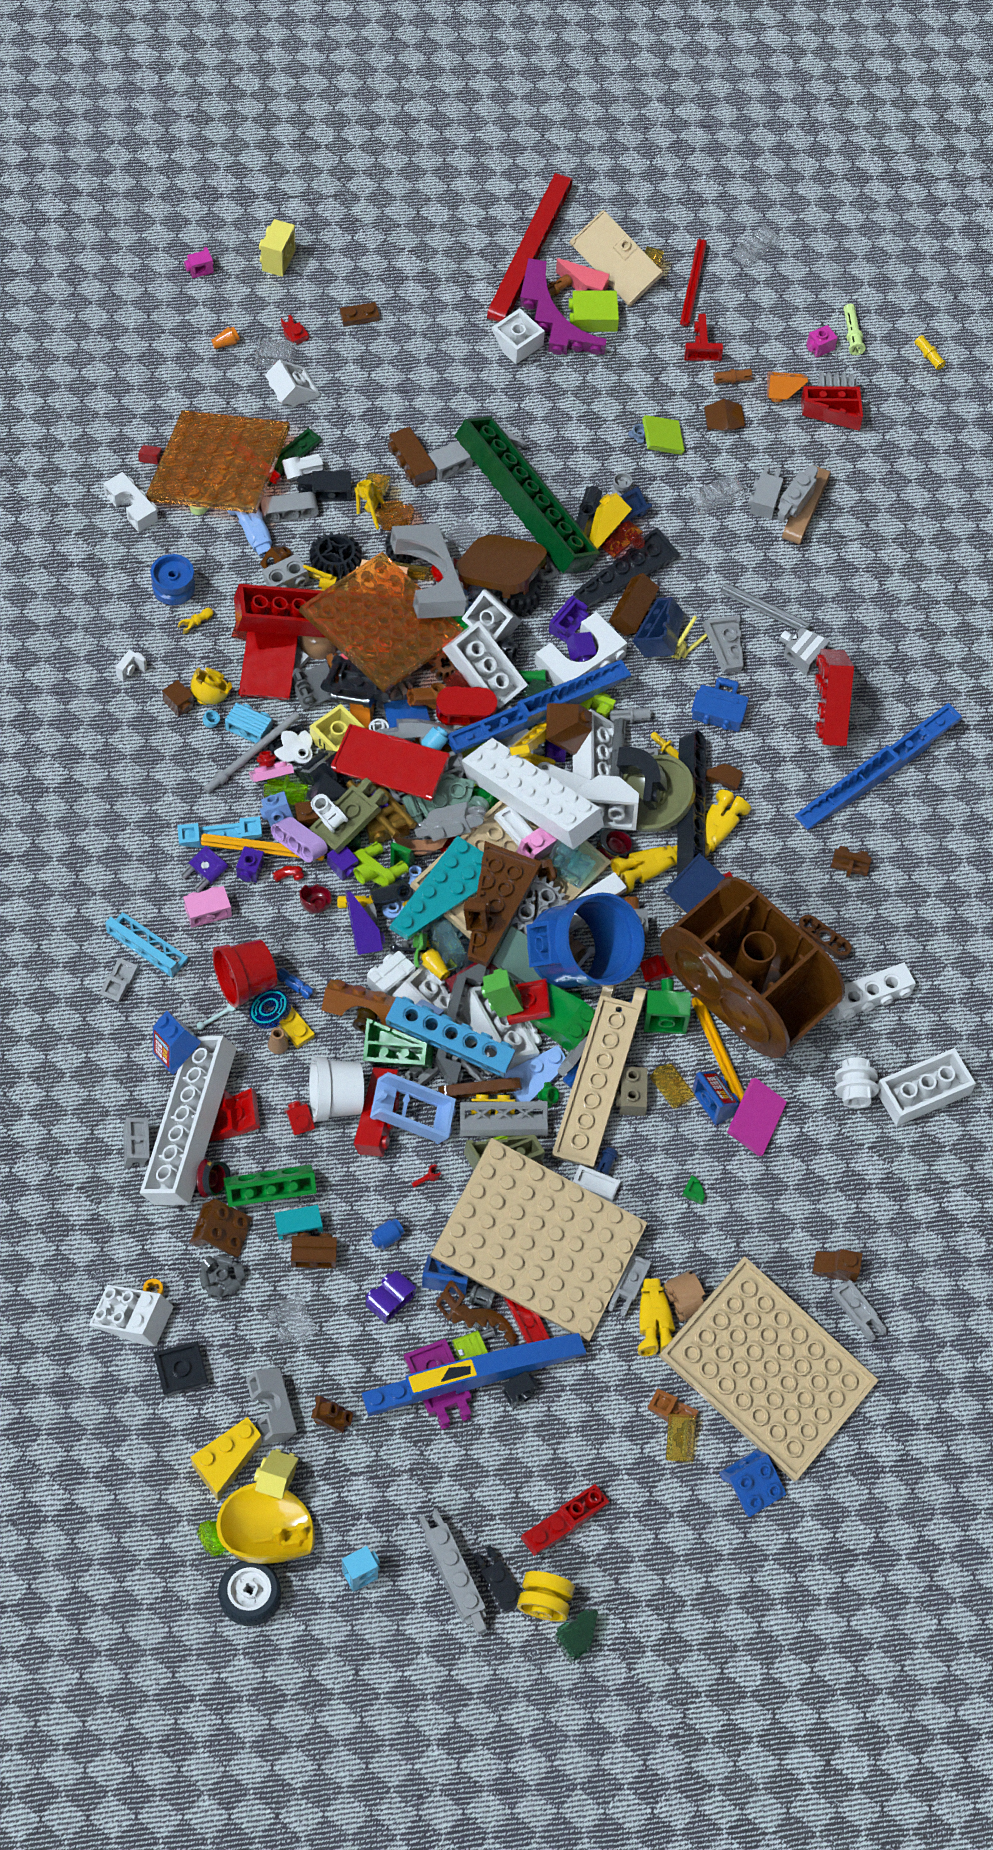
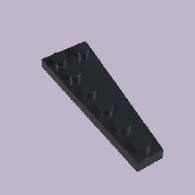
[573,527,680,610]

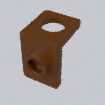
[260,546,294,569]

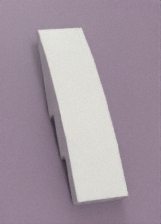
[569,872,627,933]

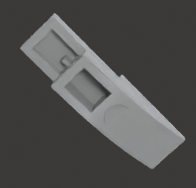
[377,718,456,744]

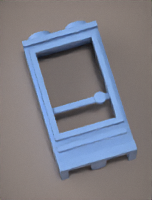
[370,1072,456,1144]

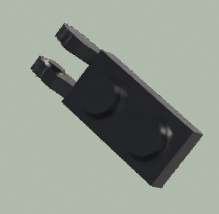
[473,1545,520,1614]

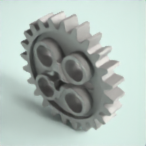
[510,875,568,935]

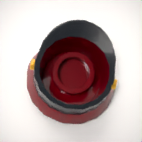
[596,829,634,861]
[196,1159,230,1198]

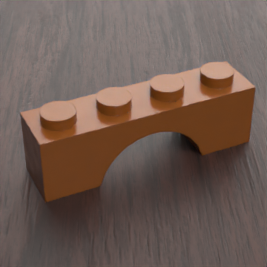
[321,979,410,1033]

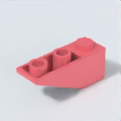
[556,258,610,291]

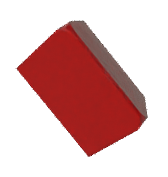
[138,445,162,465]

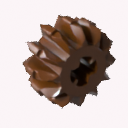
[429,648,461,682]

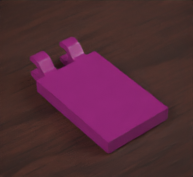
[403,1339,471,1430]

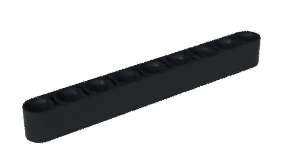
[677,730,706,876]

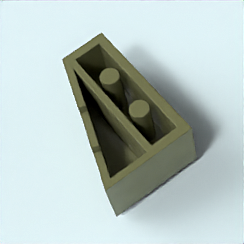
[464,1134,545,1171]

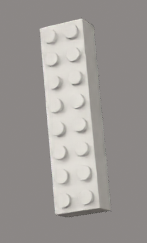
[462,738,604,849]
[140,1036,237,1205]

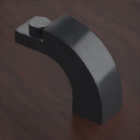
[616,747,667,810]

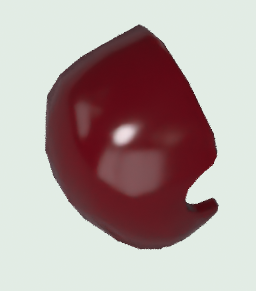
[299,884,332,914]

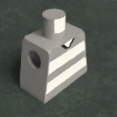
[779,628,830,676]

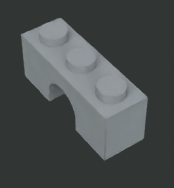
[246,1368,297,1443]

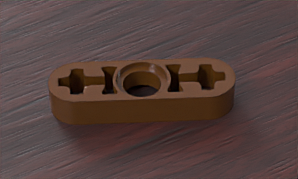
[798,915,852,960]

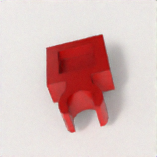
[281,315,309,346]

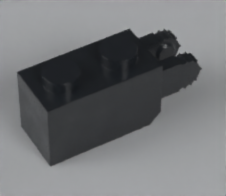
[297,470,351,502]

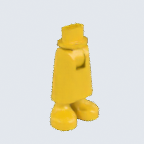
[705,789,751,857]
[610,845,677,894]
[637,1278,675,1357]

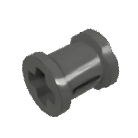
[469,1284,496,1309]

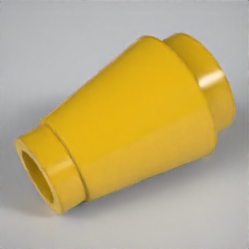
[421,949,450,981]

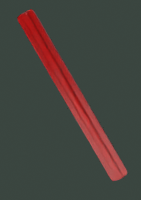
[680,239,707,327]

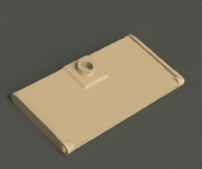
[569,210,664,307]

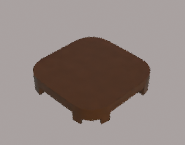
[455,535,547,598]

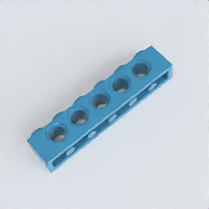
[385,996,515,1078]

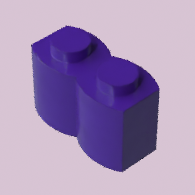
[366,1270,416,1324]

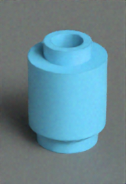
[421,726,449,751]

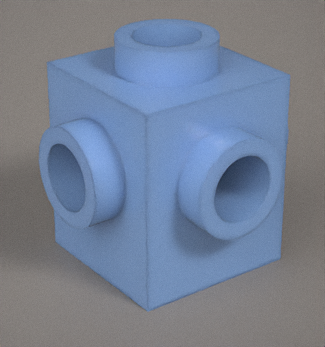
[260,791,294,827]

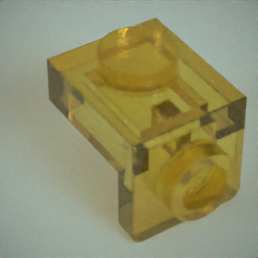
[364,472,391,495]

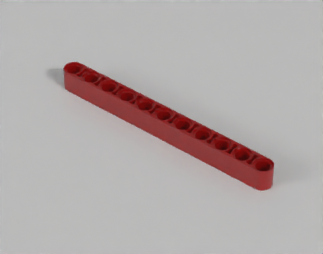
[487,173,573,322]

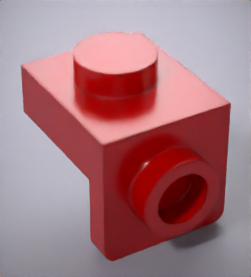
[284,1100,315,1136]

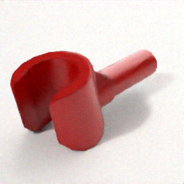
[411,1164,441,1188]

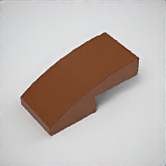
[647,1388,699,1425]

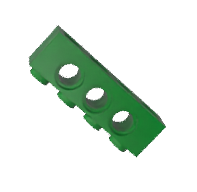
[223,1164,317,1207]

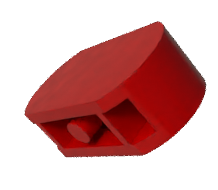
[436,686,497,726]

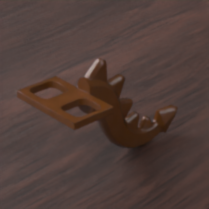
[435,1280,517,1345]

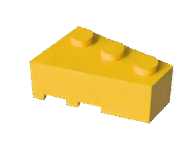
[190,1417,262,1501]

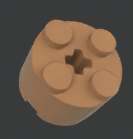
[664,1270,705,1323]

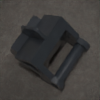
[294,749,349,786]

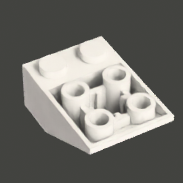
[89,1285,174,1347]

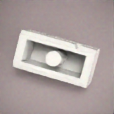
[367,951,416,996]

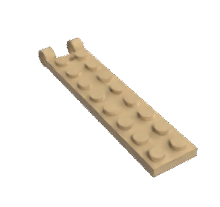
[552,984,647,1169]

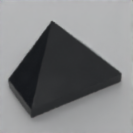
[306,773,347,801]

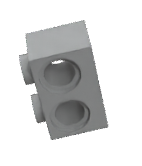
[262,553,310,588]

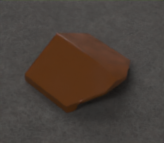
[704,399,745,431]

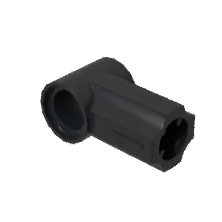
[370,880,413,908]

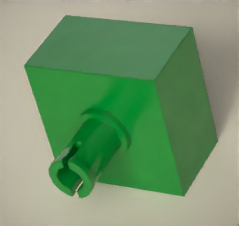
[644,979,691,1034]

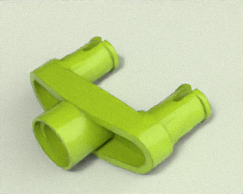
[353,841,409,886]

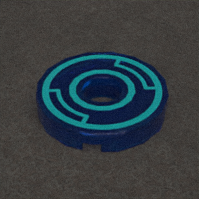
[249,989,291,1029]

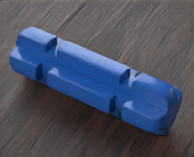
[277,968,314,999]

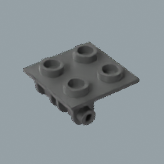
[292,662,335,711]

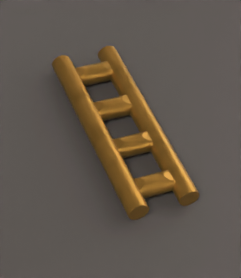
[346,780,417,838]

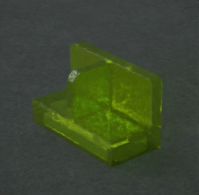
[263,775,308,805]

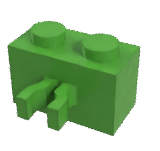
[481,968,523,1018]

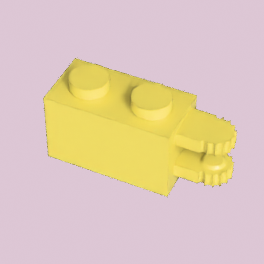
[254,1448,298,1499]

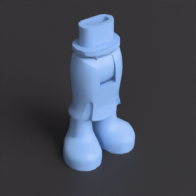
[225,492,272,557]

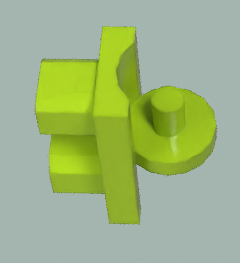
[579,690,616,718]

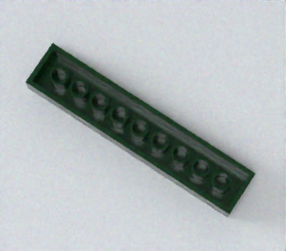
[454,416,601,574]

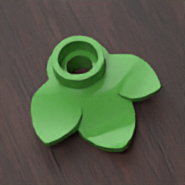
[413,931,427,968]

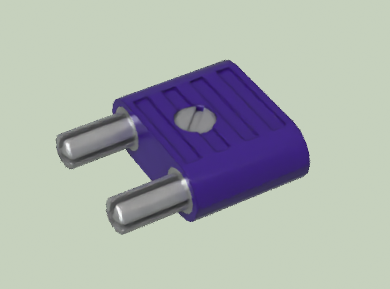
[180,846,228,892]

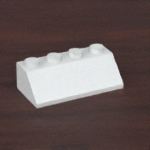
[573,709,614,780]
[459,986,540,1070]

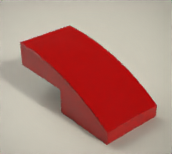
[640,954,675,982]

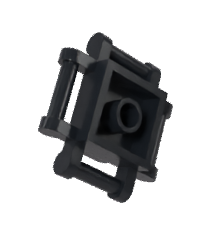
[320,648,402,708]

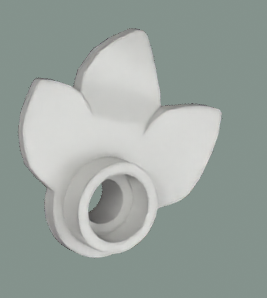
[274,730,313,764]

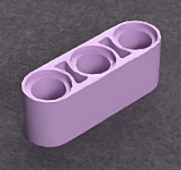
[271,817,328,862]

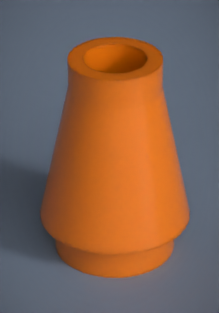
[211,326,240,350]

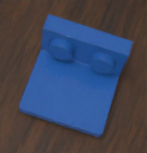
[719,1449,786,1517]

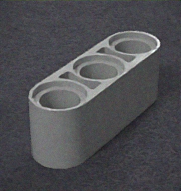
[260,492,319,523]

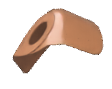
[391,836,448,856]

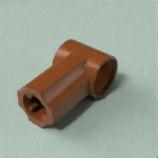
[406,682,447,709]

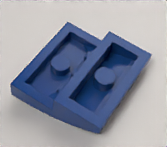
[383,699,430,728]

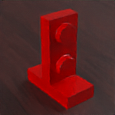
[684,314,723,361]

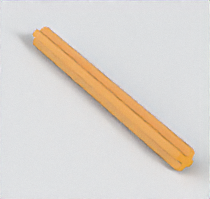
[201,833,324,861]
[692,997,745,1104]

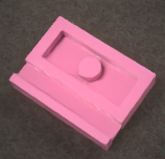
[249,761,294,782]

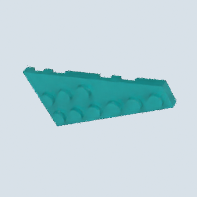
[389,835,484,940]

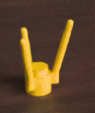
[354,480,388,530]
[303,565,337,591]

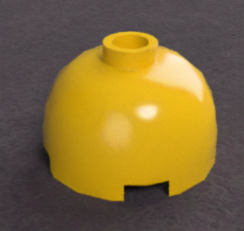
[190,667,232,705]

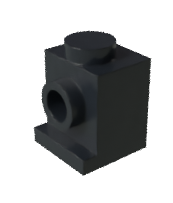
[502,1371,539,1410]

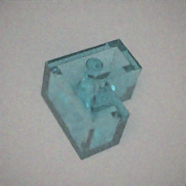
[548,840,596,889]

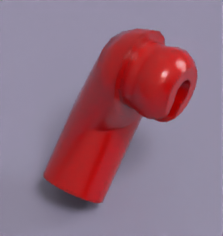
[272,866,304,882]

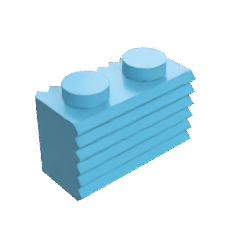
[225,702,273,744]

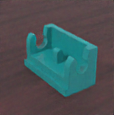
[274,1205,323,1240]

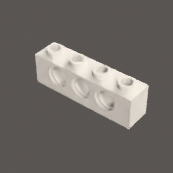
[832,962,916,1021]

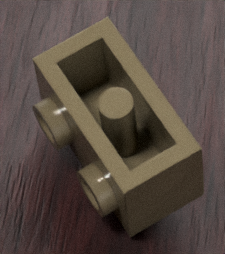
[616,1067,647,1116]

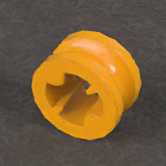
[143,1279,164,1296]

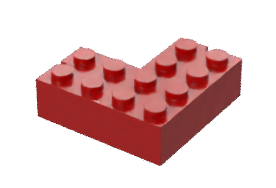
[814,649,854,746]

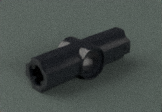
[576,485,602,538]

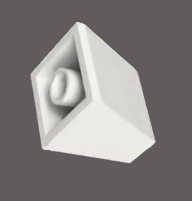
[462,589,522,643]

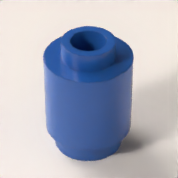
[370,1219,405,1250]

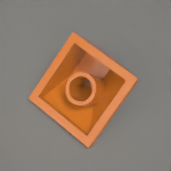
[767,371,808,402]

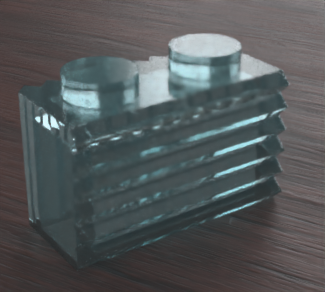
[427,920,466,970]

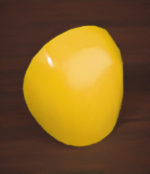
[216,1482,315,1564]

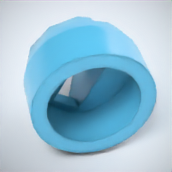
[202,710,220,728]

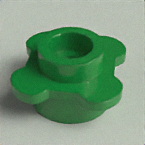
[537,1082,559,1108]

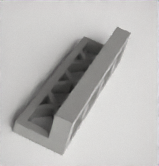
[460,1101,548,1136]

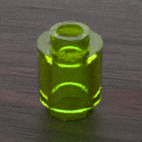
[196,1520,227,1557]

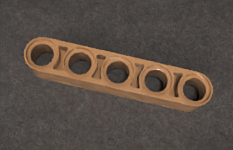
[782,465,831,545]

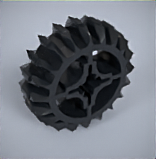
[309,531,362,580]

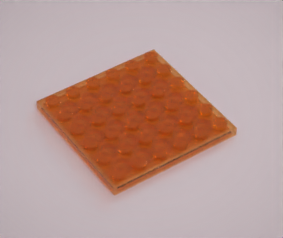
[146,410,290,513]
[299,552,464,692]

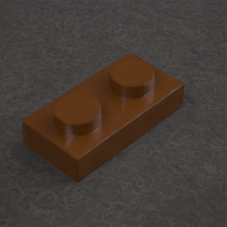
[339,302,380,327]

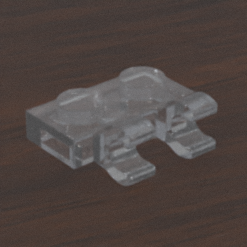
[266,1293,318,1344]

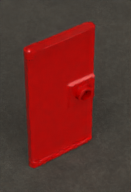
[238,632,298,700]
[331,724,450,802]

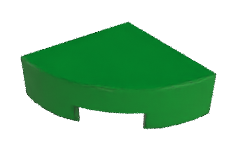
[682,1175,705,1205]

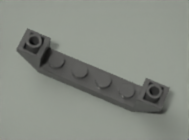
[434,964,489,1085]

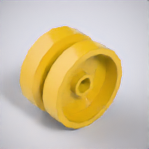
[517,1571,575,1622]

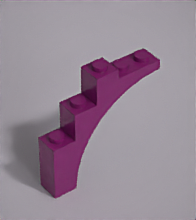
[520,258,607,355]

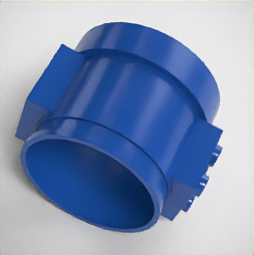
[526,892,645,988]

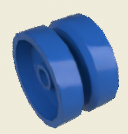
[150,554,195,605]

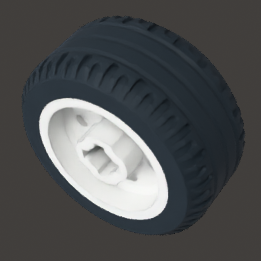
[218,1561,281,1626]

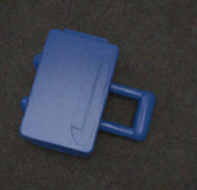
[691,677,749,732]

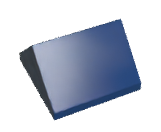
[422,1254,469,1295]

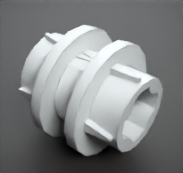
[835,1057,878,1108]

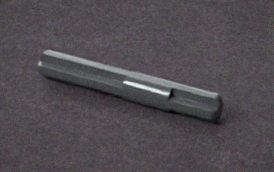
[610,718,626,779]

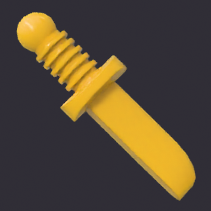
[651,732,679,759]

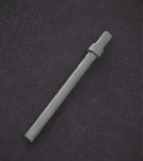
[203,712,300,794]

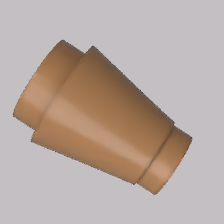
[267,1028,289,1054]

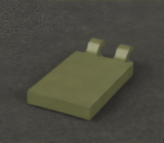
[309,778,389,854]

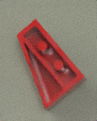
[801,386,863,431]

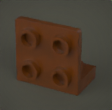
[189,1199,252,1257]

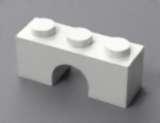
[103,472,158,532]

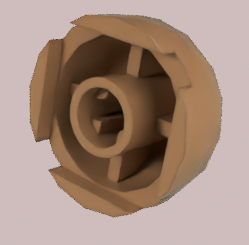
[299,636,338,659]

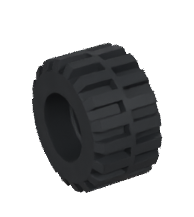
[491,576,541,617]

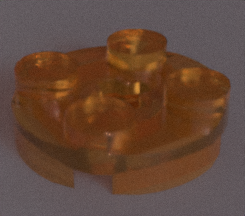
[375,500,415,530]

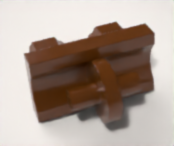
[830,846,872,877]
[311,1396,353,1433]

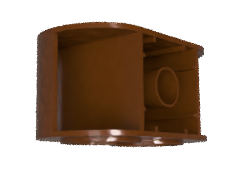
[660,877,845,1058]

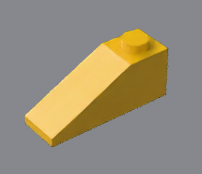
[589,493,632,549]

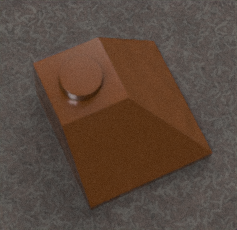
[546,703,592,755]

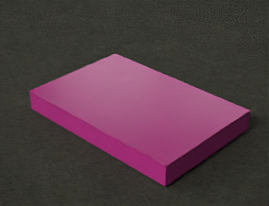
[727,1078,787,1156]

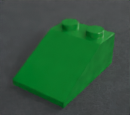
[530,983,596,1052]

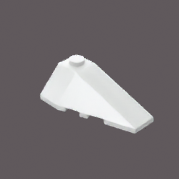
[392,965,470,1038]

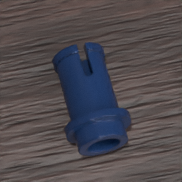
[596,1147,619,1176]

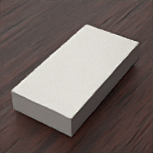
[494,806,534,847]
[572,1165,620,1202]

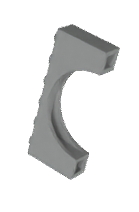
[390,524,468,619]

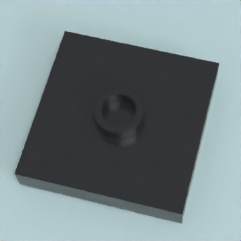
[153,1341,209,1397]

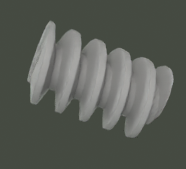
[817,372,857,387]

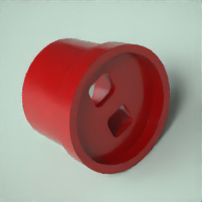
[212,939,277,1008]

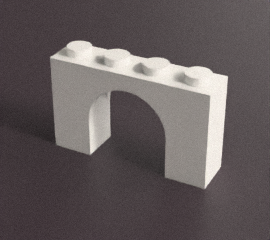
[535,612,627,686]

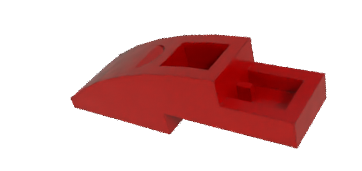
[521,1484,609,1557]

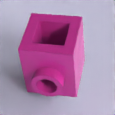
[806,325,838,358]

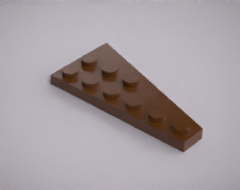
[467,841,542,967]

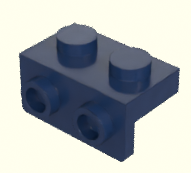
[620,487,652,526]

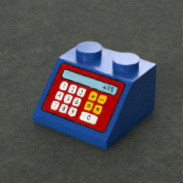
[153,1011,201,1075]
[692,1071,739,1126]

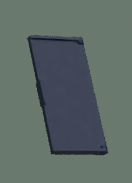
[663,853,726,913]

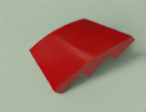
[209,1088,260,1142]

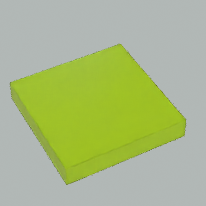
[642,415,684,455]

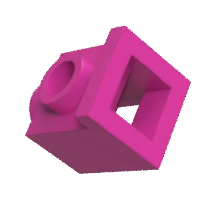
[184,247,214,278]

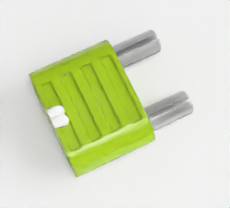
[452,1328,502,1360]

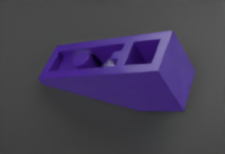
[345,890,385,955]

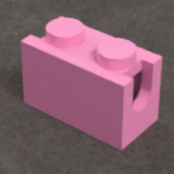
[516,828,562,859]
[183,886,232,928]

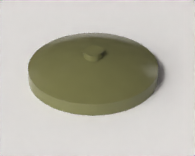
[622,755,696,832]

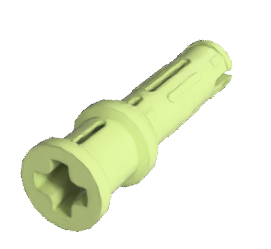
[843,304,866,355]

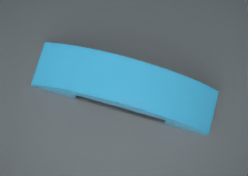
[177,816,262,848]

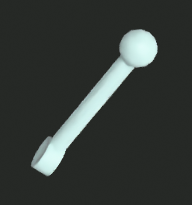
[197,1004,236,1030]

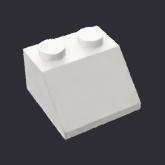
[492,308,545,364]
[265,359,320,406]

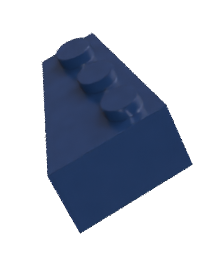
[632,597,684,658]

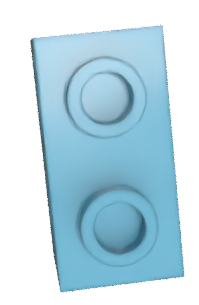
[342,1546,380,1592]

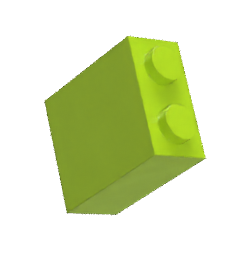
[568,291,619,332]

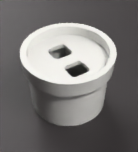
[309,1056,364,1122]

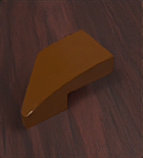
[706,763,743,791]

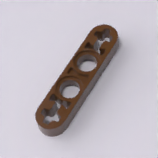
[438,1077,523,1099]

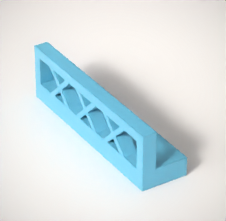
[105,912,188,978]

